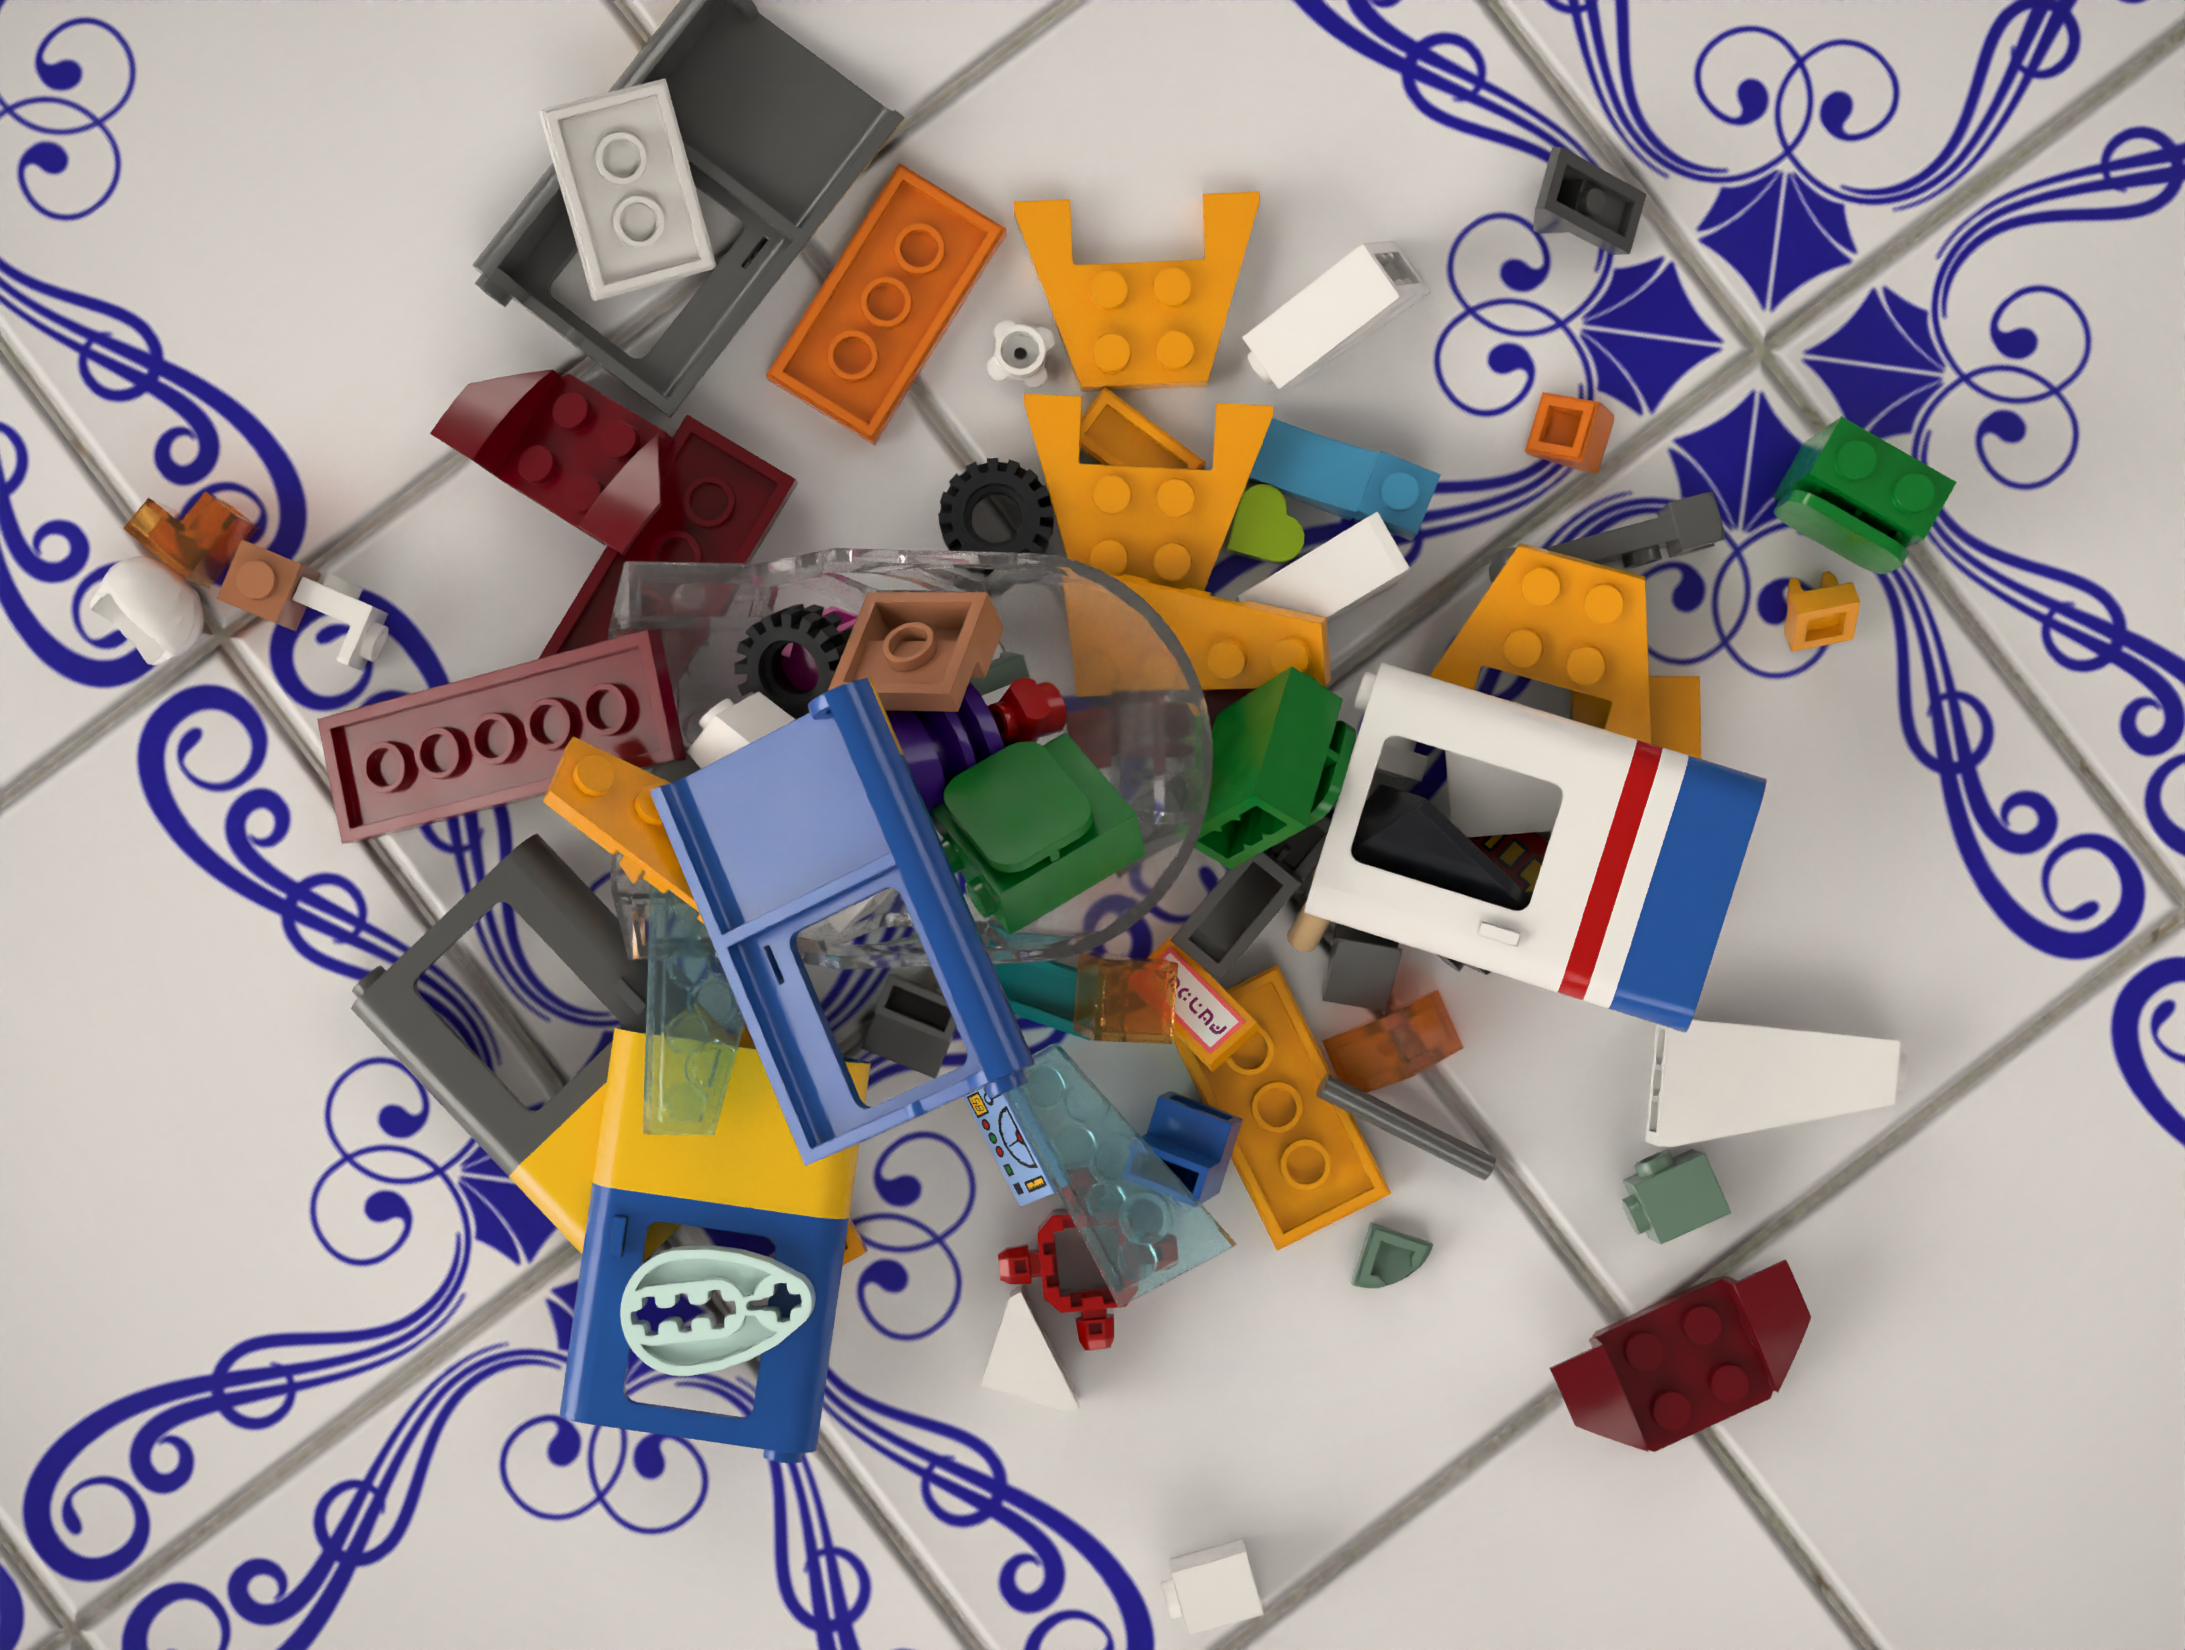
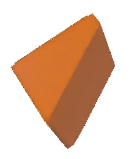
[1525,392,1614,474]

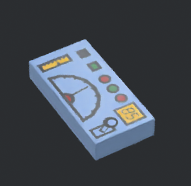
[964,1086,1070,1207]

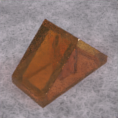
[1321,990,1464,1093]

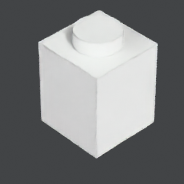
[1161,1539,1264,1636]

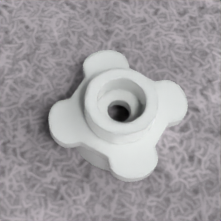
[986,319,1055,389]

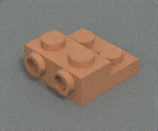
[828,592,1004,712]

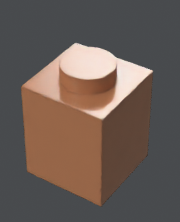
[216,539,321,631]

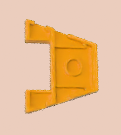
[1013,191,1260,392]
[1024,393,1274,591]
[1429,543,1652,744]

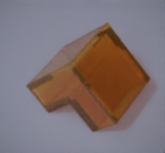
[123,491,259,588]
[1073,952,1178,1044]

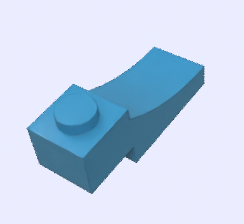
[1248,418,1441,541]

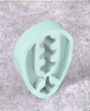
[620,1245,816,1376]

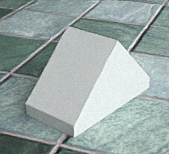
[981,1285,1080,1414]

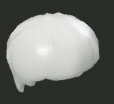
[90,556,204,665]

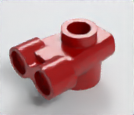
[987,678,1066,748]

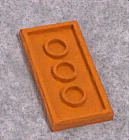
[766,163,1007,446]

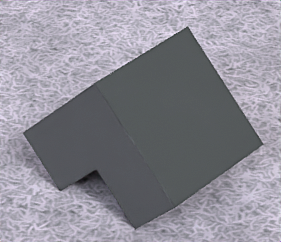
[861,974,957,1079]

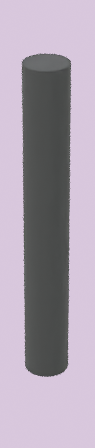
[1316,1074,1496,1180]

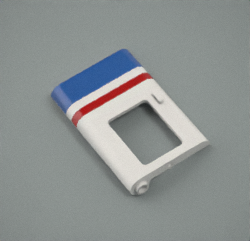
[1304,663,1767,1033]

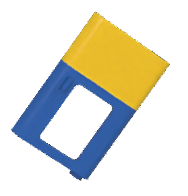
[560,1027,871,1463]

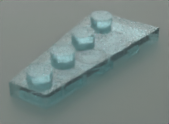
[643,885,745,1135]
[1006,1043,1237,1308]

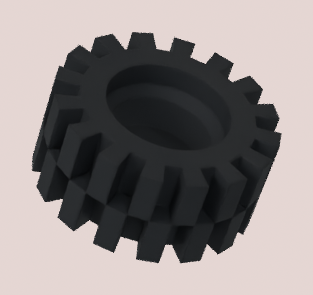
[938,458,1054,578]
[734,604,852,720]

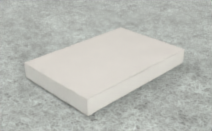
[538,78,716,301]

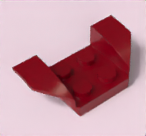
[430,369,674,556]
[1549,1260,1812,1452]

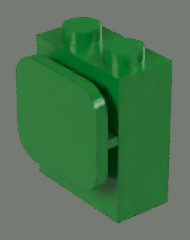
[1773,416,1957,574]
[1179,666,1356,870]
[931,732,1146,935]

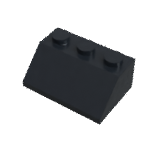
[1351,784,1531,975]

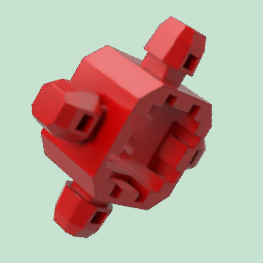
[998,1166,1180,1350]

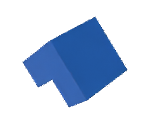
[1123,1091,1243,1207]

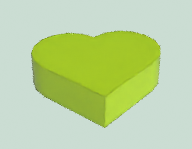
[1226,484,1305,565]

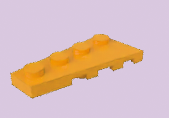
[1065,563,1331,693]
[543,737,705,925]

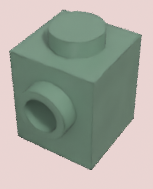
[1621,1149,1732,1244]

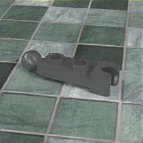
[1489,491,1725,583]

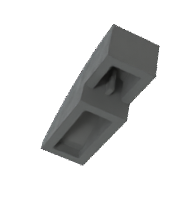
[1170,812,1333,981]

